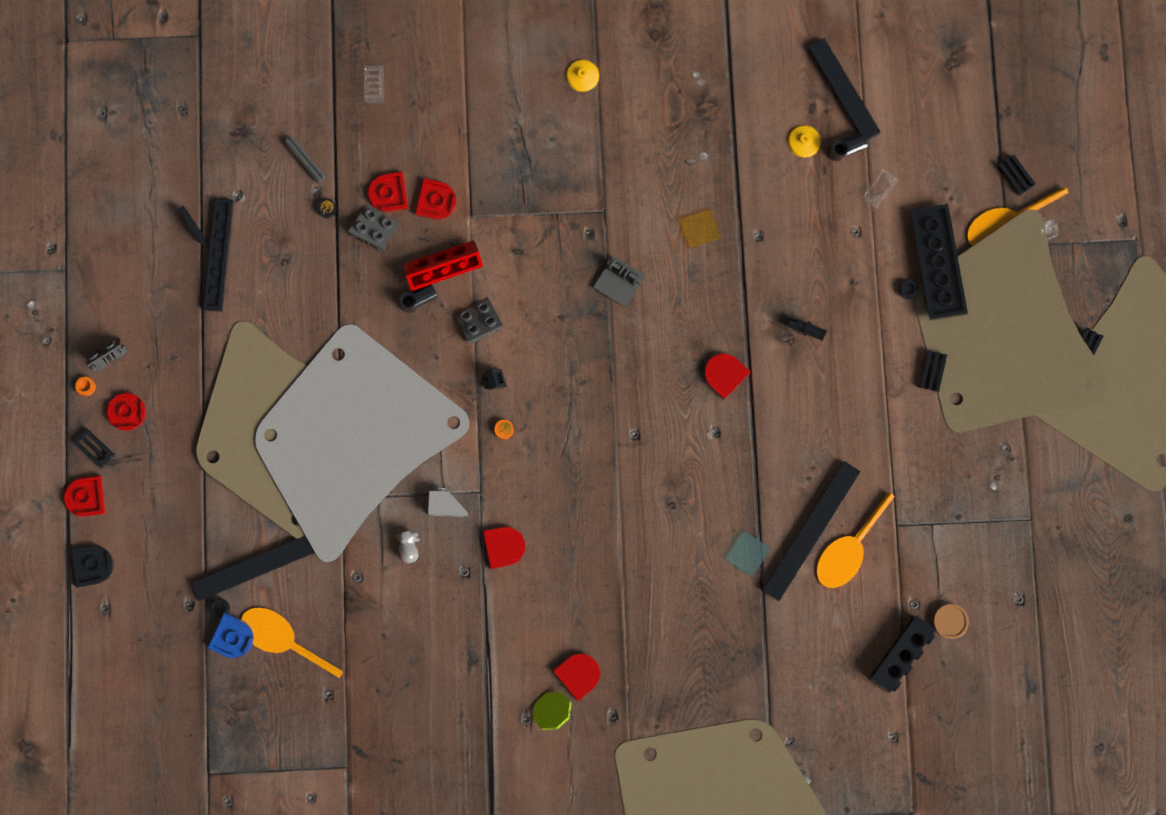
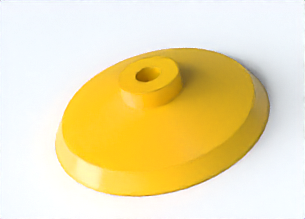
[566,59,599,92]
[787,125,821,157]

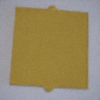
[680,209,721,249]

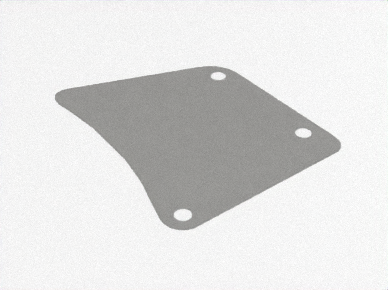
[255,324,470,562]

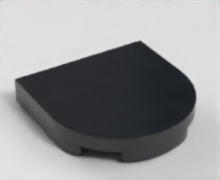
[71,545,114,588]

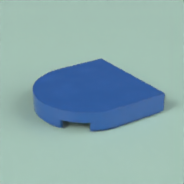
[207,612,254,658]

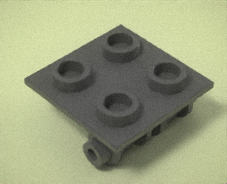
[348,206,399,251]
[593,256,645,307]
[455,298,503,343]
[87,339,128,371]

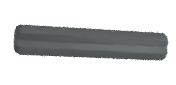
[285,136,326,183]

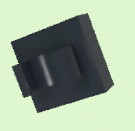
[482,369,507,390]

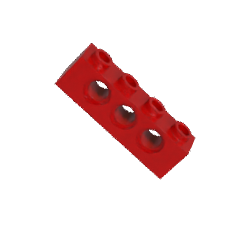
[402,240,484,291]

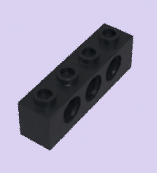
[868,616,936,693]

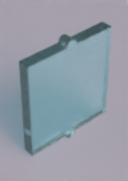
[726,531,771,577]

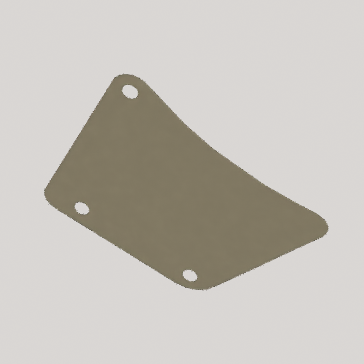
[915,209,1109,433]
[1035,256,1166,492]
[196,321,307,539]
[615,720,827,815]

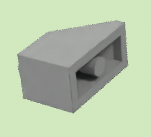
[428,488,468,517]

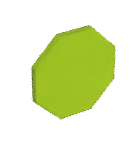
[533,692,571,730]

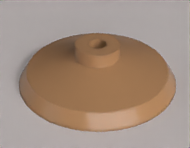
[934,604,969,639]

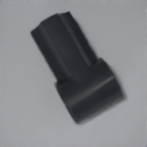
[828,133,868,161]
[399,284,438,313]

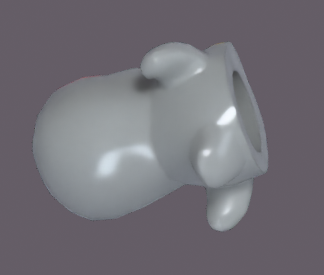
[396,531,420,564]

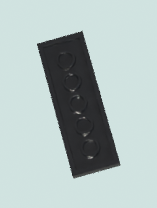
[910,204,968,321]

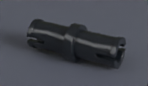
[787,316,827,341]

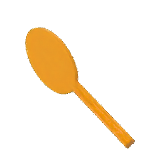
[967,187,1069,246]
[817,492,895,588]
[241,608,343,678]

